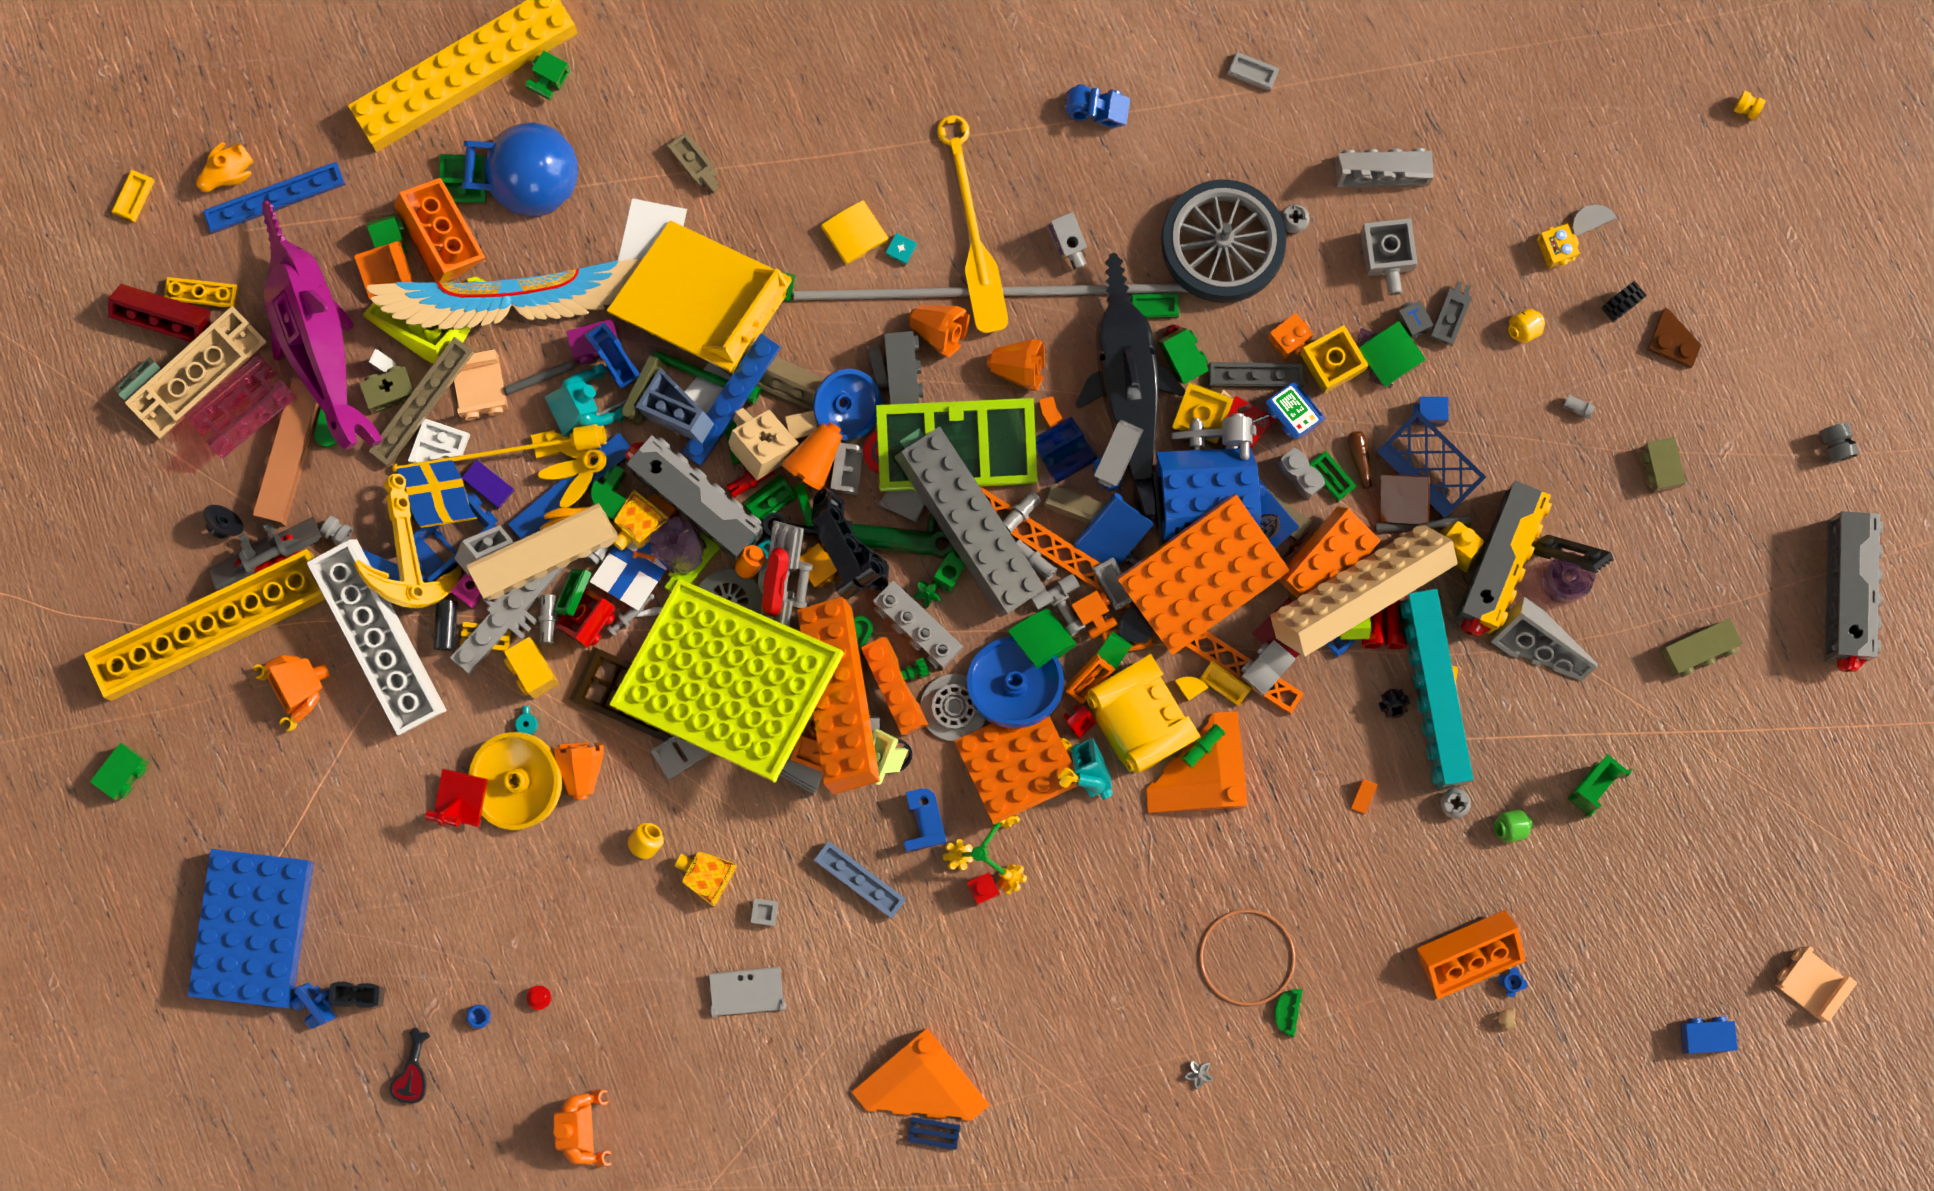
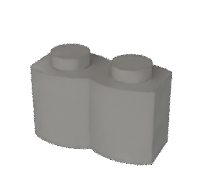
[1278,448,1325,500]
[1241,640,1295,697]

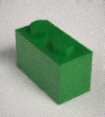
[1157,327,1209,384]
[90,743,149,801]

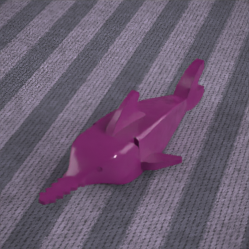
[262,201,383,450]

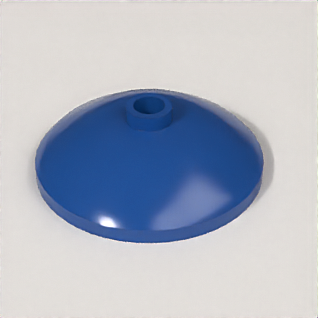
[813,369,882,440]

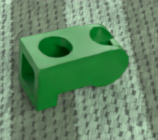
[932,547,966,594]

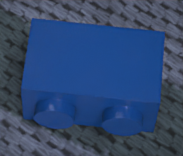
[1680,1016,1738,1054]

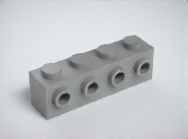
[873,581,963,670]

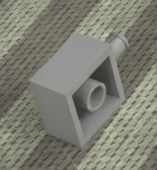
[1360,218,1418,296]

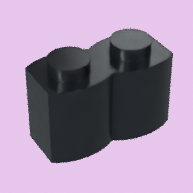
[329,981,385,1009]

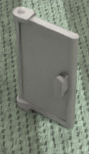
[878,468,925,523]
[709,967,786,1018]

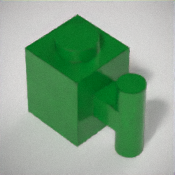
[525,50,571,101]
[367,213,408,254]

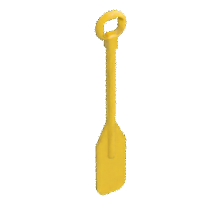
[937,115,1008,333]

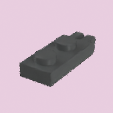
[1430,281,1472,346]

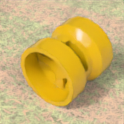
[1733,90,1766,121]

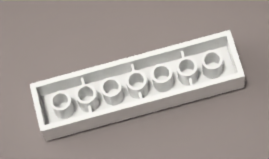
[307,539,447,735]

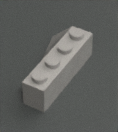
[1335,148,1433,187]

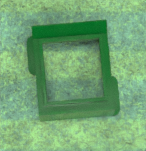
[1567,754,1633,819]

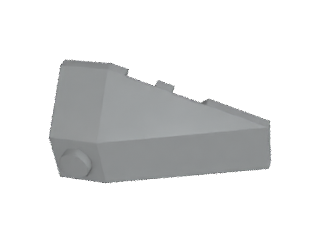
[1491,597,1598,681]

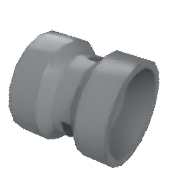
[320,516,353,546]

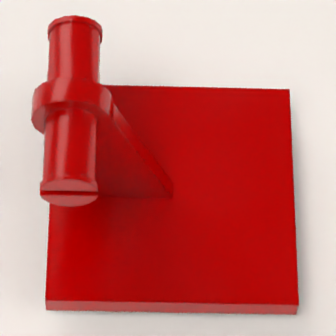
[425,769,488,827]

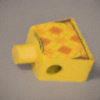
[613,490,669,551]
[675,851,737,907]

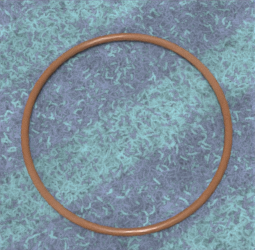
[1199,909,1295,1006]

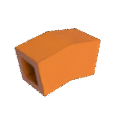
[1038,396,1063,429]

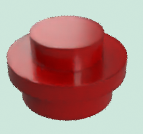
[526,985,551,1010]

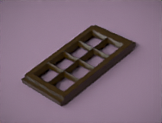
[569,646,670,742]

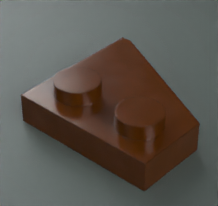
[1647,308,1701,368]

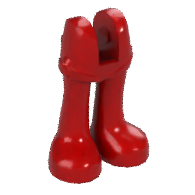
[1362,599,1407,649]

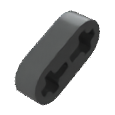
[867,344,889,389]

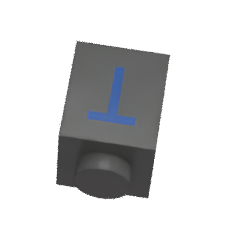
[1396,301,1433,339]

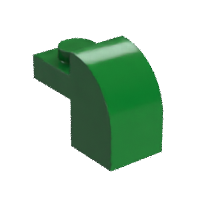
[591,465,627,522]

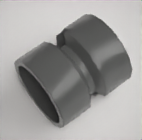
[1819,422,1860,464]

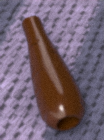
[1347,431,1372,489]

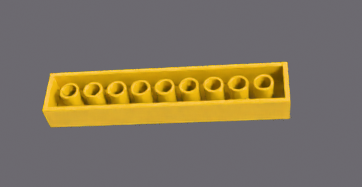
[348,0,578,152]
[84,549,326,701]

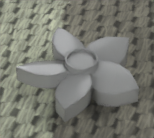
[1184,1061,1213,1090]

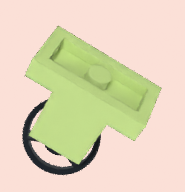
[872,729,912,785]

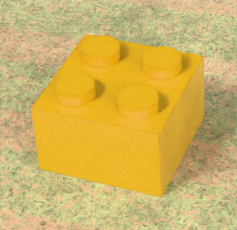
[1300,325,1368,394]
[504,637,559,699]

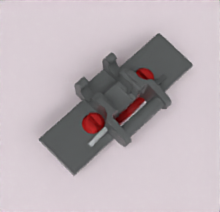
[209,517,321,590]

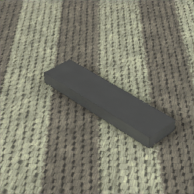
[1209,362,1304,388]

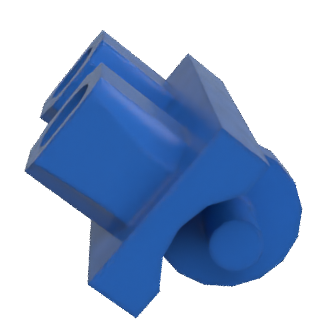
[290,982,337,1029]

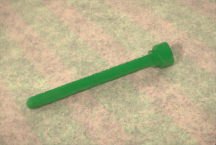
[653,351,761,405]

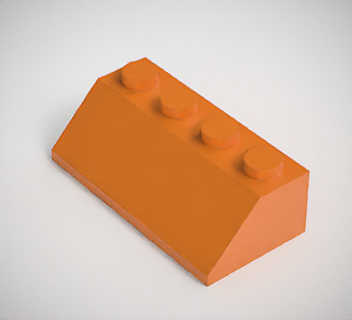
[393,178,485,283]
[1417,910,1526,1000]

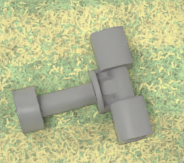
[1031,574,1086,636]

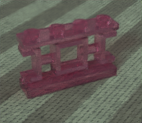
[184,354,296,459]

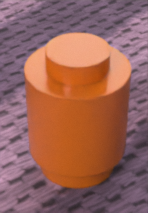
[735,545,766,579]

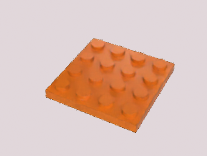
[954,716,1078,825]

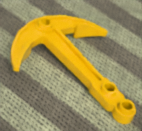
[354,474,462,608]

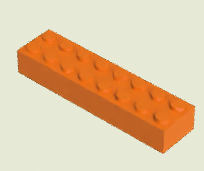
[797,597,880,795]

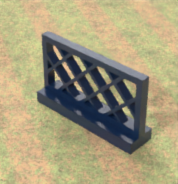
[1377,410,1486,518]

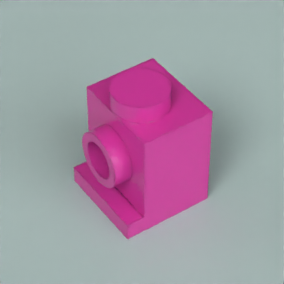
[451,573,482,609]

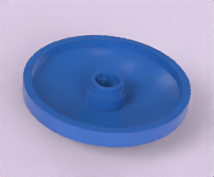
[967,637,1064,728]

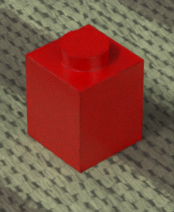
[967,872,1000,906]

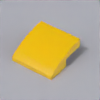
[821,200,889,265]

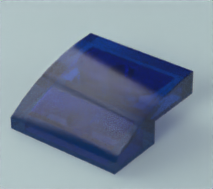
[1035,416,1097,484]

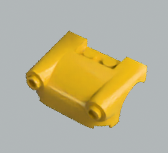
[1086,654,1201,774]

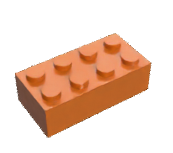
[1278,507,1381,599]

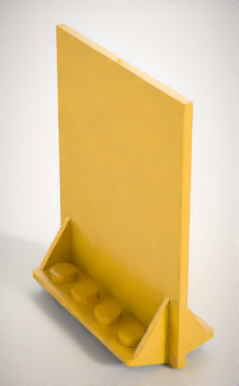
[607,220,792,374]

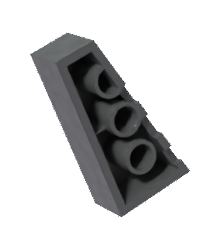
[884,331,924,429]

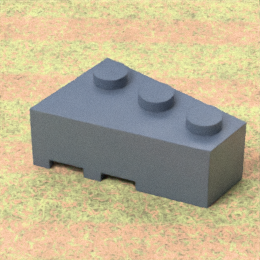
[636,367,714,444]

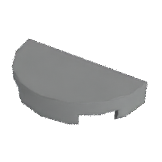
[1571,204,1617,237]

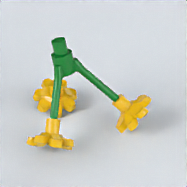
[943,813,1027,895]

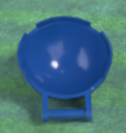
[461,122,578,217]

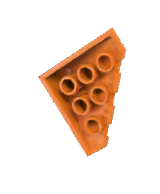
[1146,711,1247,813]
[852,1028,990,1121]

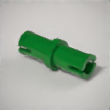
[1181,723,1226,768]

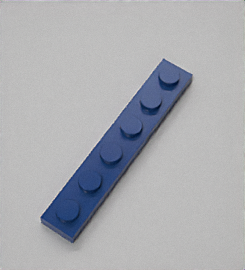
[681,333,782,466]

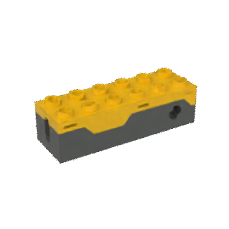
[1454,480,1552,637]

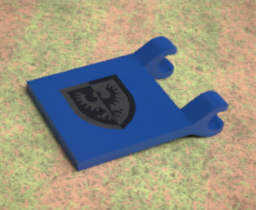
[1259,479,1300,548]

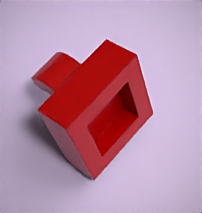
[1064,705,1097,739]

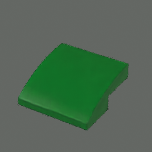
[440,154,487,203]
[1359,321,1427,388]
[1008,609,1077,669]

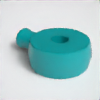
[515,706,538,735]

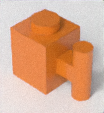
[1072,589,1118,639]

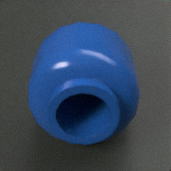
[1065,84,1091,121]

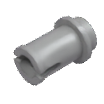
[1563,394,1595,419]

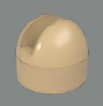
[1498,1009,1516,1029]

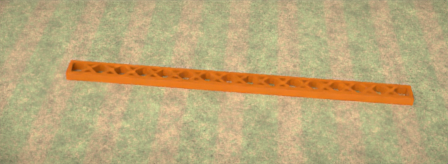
[980,487,1304,715]

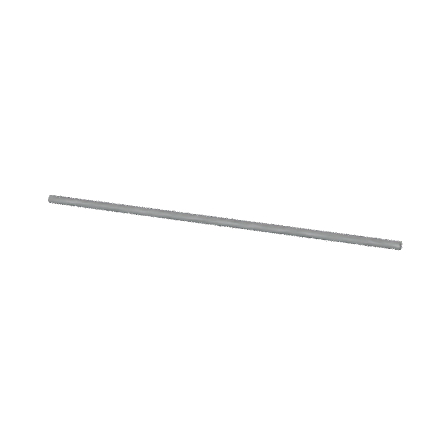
[794,283,1189,300]

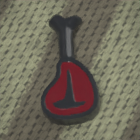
[390,1028,430,1104]

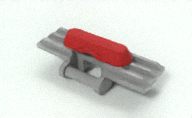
[758,521,813,627]

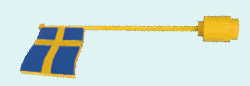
[392,424,607,528]

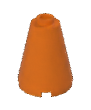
[782,421,843,490]

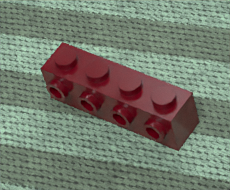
[108,284,211,342]

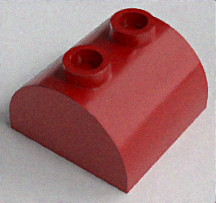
[555,589,616,648]

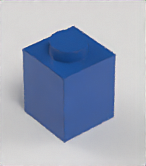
[1412,397,1449,425]

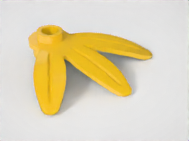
[538,431,607,508]

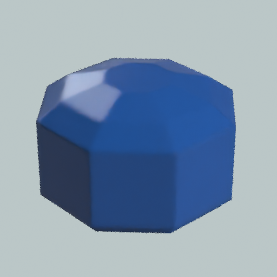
[467,1005,491,1028]

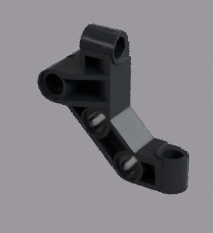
[811,487,889,600]

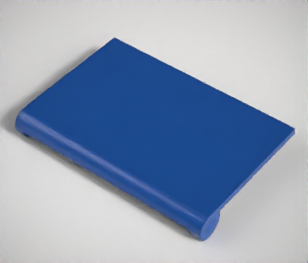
[1074,493,1154,566]

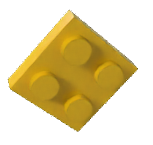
[1172,382,1234,444]

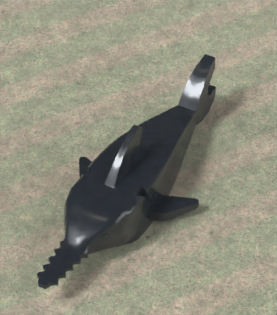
[1076,253,1185,521]

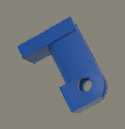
[585,322,640,389]
[904,788,947,853]

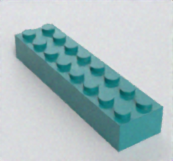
[1399,589,1474,789]

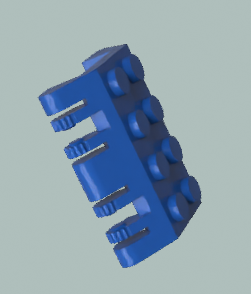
[1156,448,1262,541]

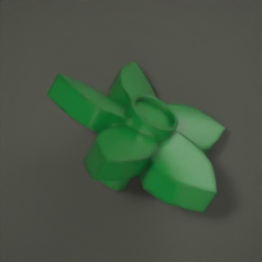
[913,581,941,609]

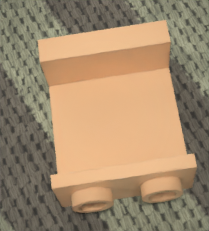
[454,349,508,420]
[1775,946,1857,1022]

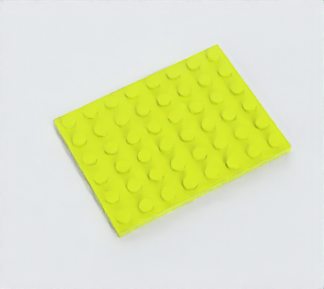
[609,579,844,782]

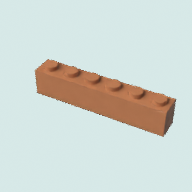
[251,378,320,526]

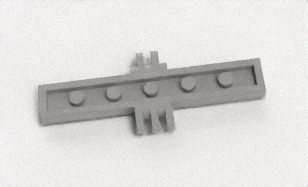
[450,567,565,675]

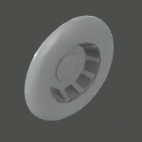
[920,674,986,741]

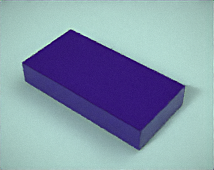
[462,460,515,509]

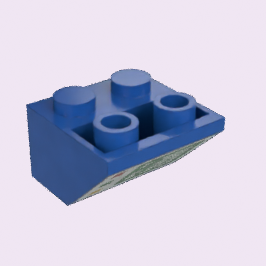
[1266,382,1327,439]

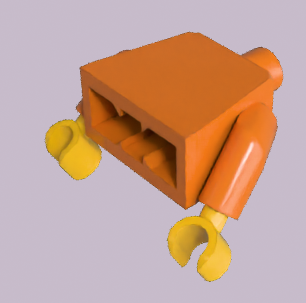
[253,655,330,732]

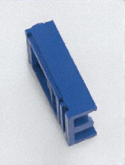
[413,492,498,582]

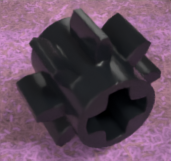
[1378,689,1410,718]

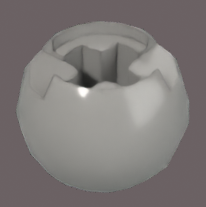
[1281,204,1310,234]
[1440,788,1471,819]

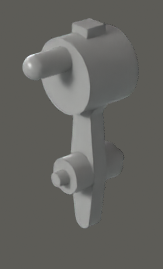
[1171,413,1256,460]

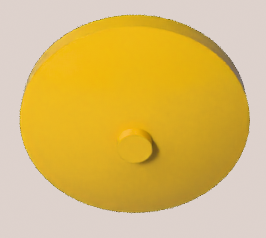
[469,732,562,830]

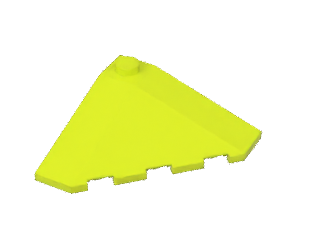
[363,277,486,364]

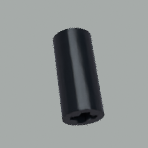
[433,600,458,651]

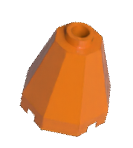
[908,305,970,358]
[987,339,1045,391]
[552,742,604,800]

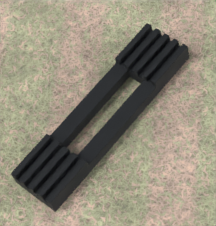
[1533,534,1614,573]

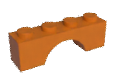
[861,637,929,735]

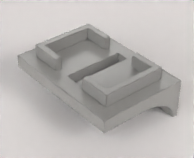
[651,736,710,780]

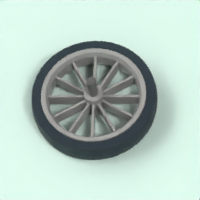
[1161,179,1286,303]

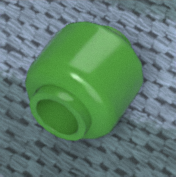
[1494,809,1532,843]

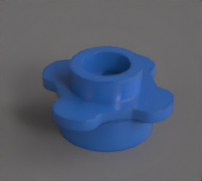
[1498,968,1527,997]

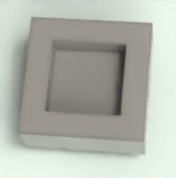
[751,898,779,926]

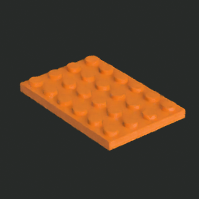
[1117,493,1290,656]

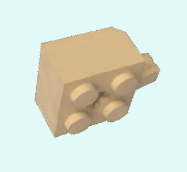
[728,408,799,480]

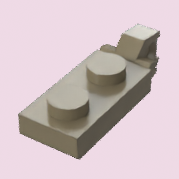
[667,132,720,193]

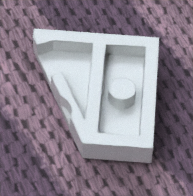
[408,419,470,463]

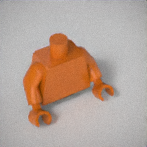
[554,1090,611,1167]

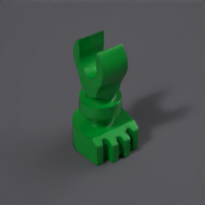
[901,658,930,681]

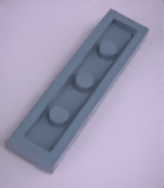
[814,841,907,919]

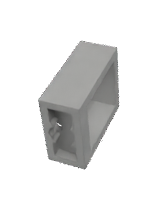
[1094,420,1143,487]

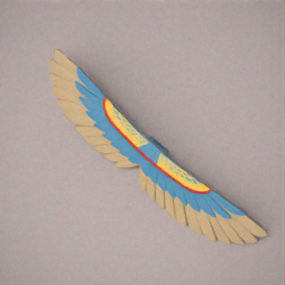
[367,258,643,329]

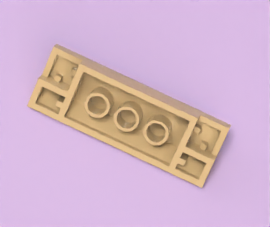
[125,306,267,439]
[466,503,620,601]

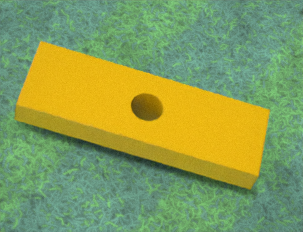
[164,277,239,309]

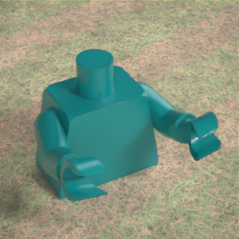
[545,364,624,437]

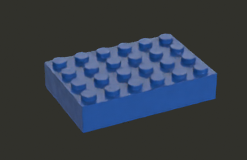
[188,849,314,1009]

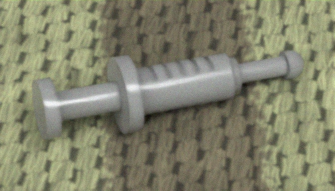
[607,594,654,636]

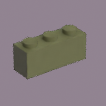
[1660,618,1743,677]

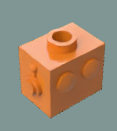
[1268,313,1314,360]

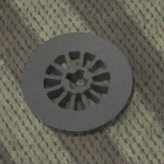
[698,569,762,614]

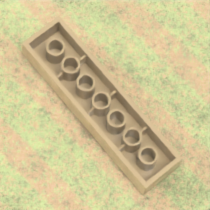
[1270,524,1458,657]

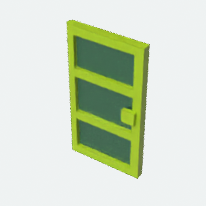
[876,398,1038,492]

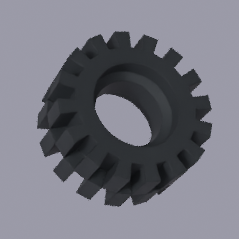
[1601,281,1647,322]

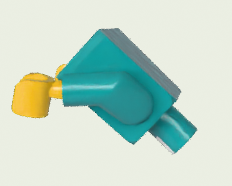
[1058,738,1113,800]

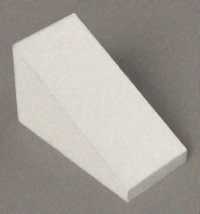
[369,349,396,374]

